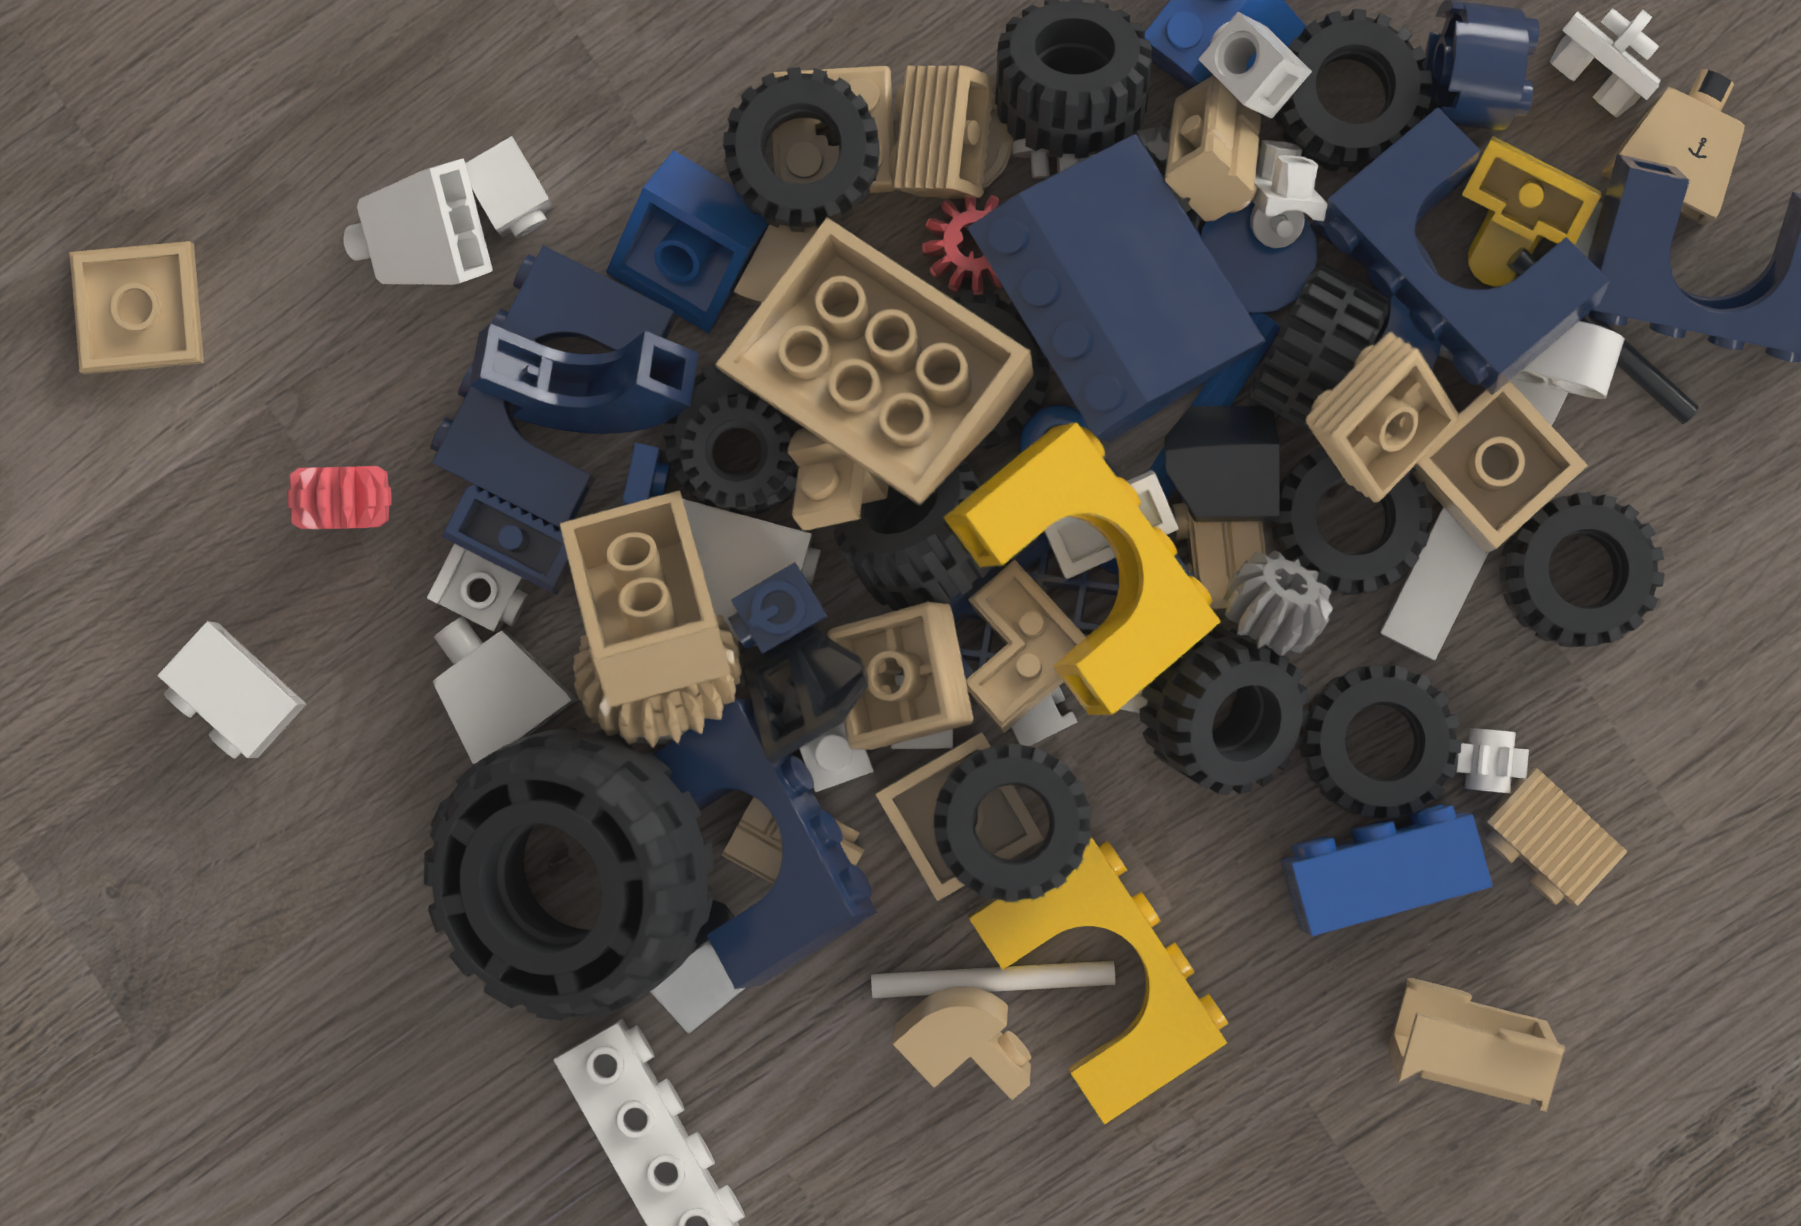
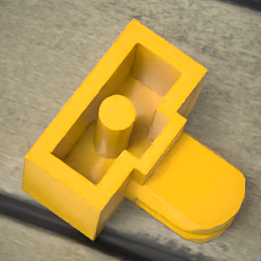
[1462,136,1601,287]

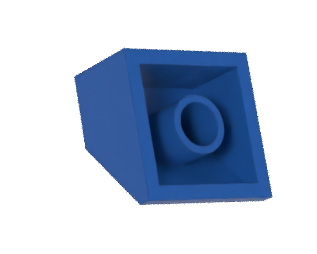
[1145,0,1306,90]
[606,150,769,333]

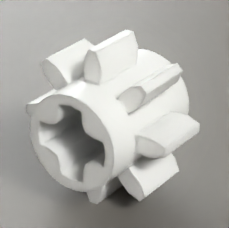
[1453,728,1529,793]

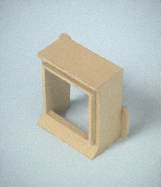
[1388,978,1565,1112]

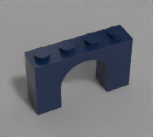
[1323,107,1610,395]
[1587,154,1801,362]
[430,245,678,528]
[653,699,877,989]

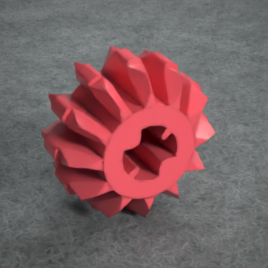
[922,195,1003,295]
[287,466,392,529]

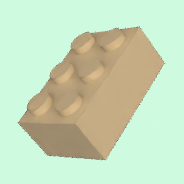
[560,490,731,708]

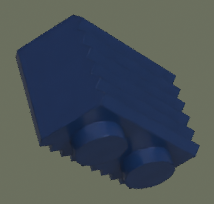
[442,485,571,595]

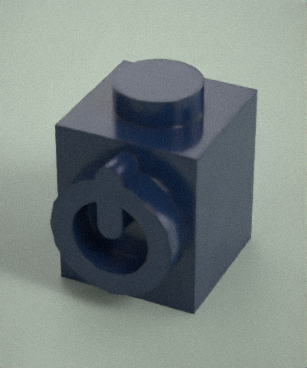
[728,562,828,654]

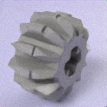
[1223,550,1333,656]

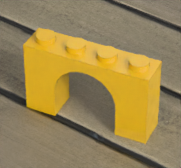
[943,422,1221,715]
[968,837,1229,1125]

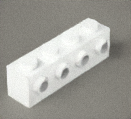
[553,1019,745,1226]

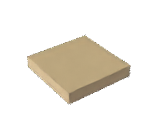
[70,241,204,374]

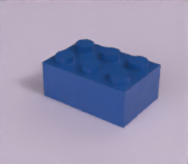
[1280,804,1493,936]

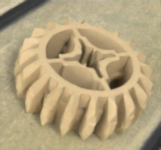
[573,615,741,748]

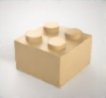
[1413,381,1588,553]
[875,732,1044,901]

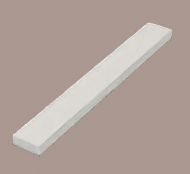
[1378,201,1603,661]

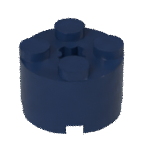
[1423,0,1539,131]

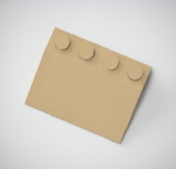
[716,218,1034,505]

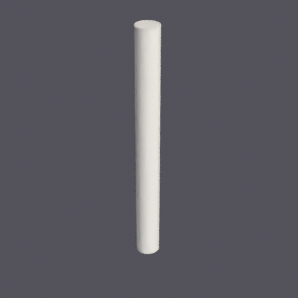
[871,960,1115,998]

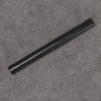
[1507,247,1699,424]

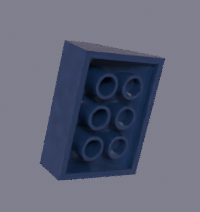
[967,134,1266,443]

